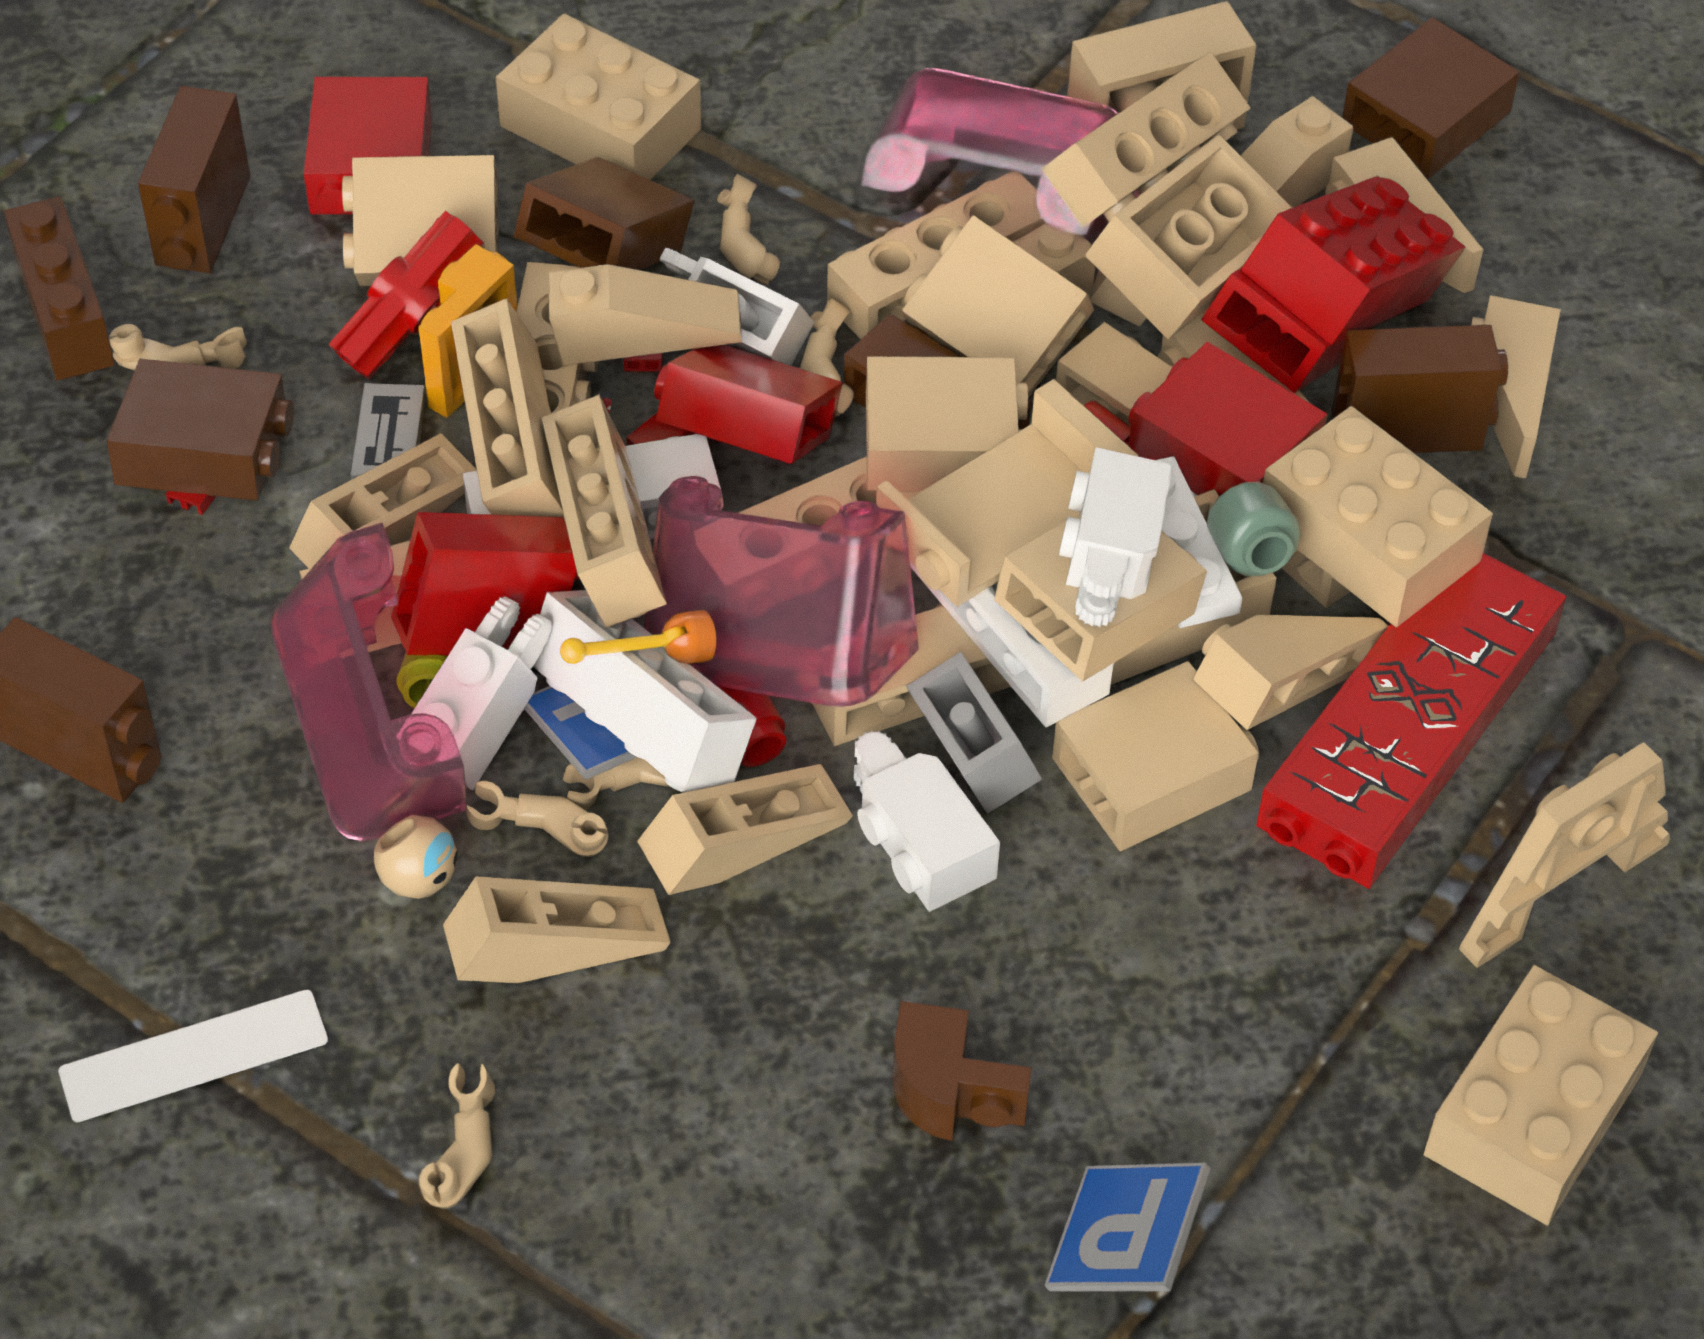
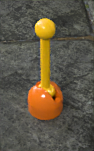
[560,610,716,664]

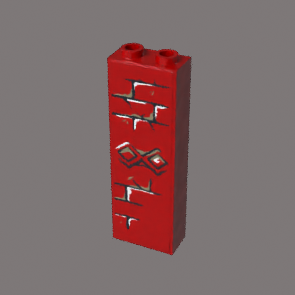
[1256,553,1567,889]

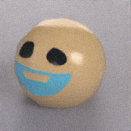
[374,815,458,899]

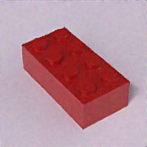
[1241,176,1466,346]

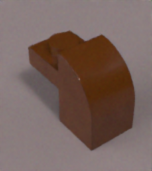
[892,1001,1032,1141]

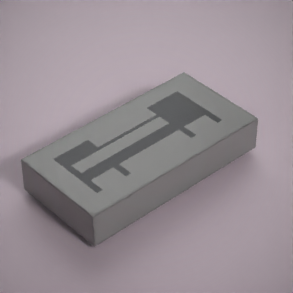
[351,383,426,480]

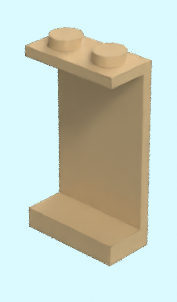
[874,379,1138,607]

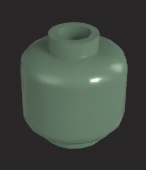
[1207,482,1301,577]

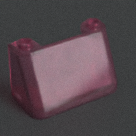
[861,68,1119,236]
[644,476,919,707]
[271,523,467,841]

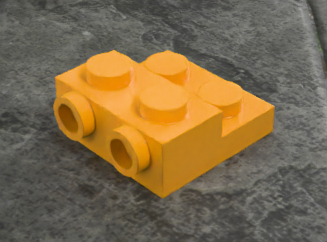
[419,244,517,418]

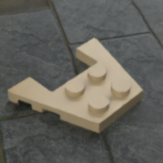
[1459,742,1670,968]

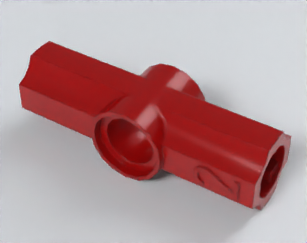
[328,210,485,380]

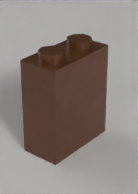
[1342,17,1520,179]
[138,85,251,274]
[513,157,695,270]
[1331,325,1508,453]
[107,358,294,501]
[0,617,162,803]

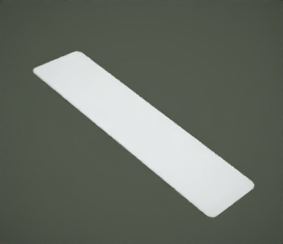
[58,990,328,1122]

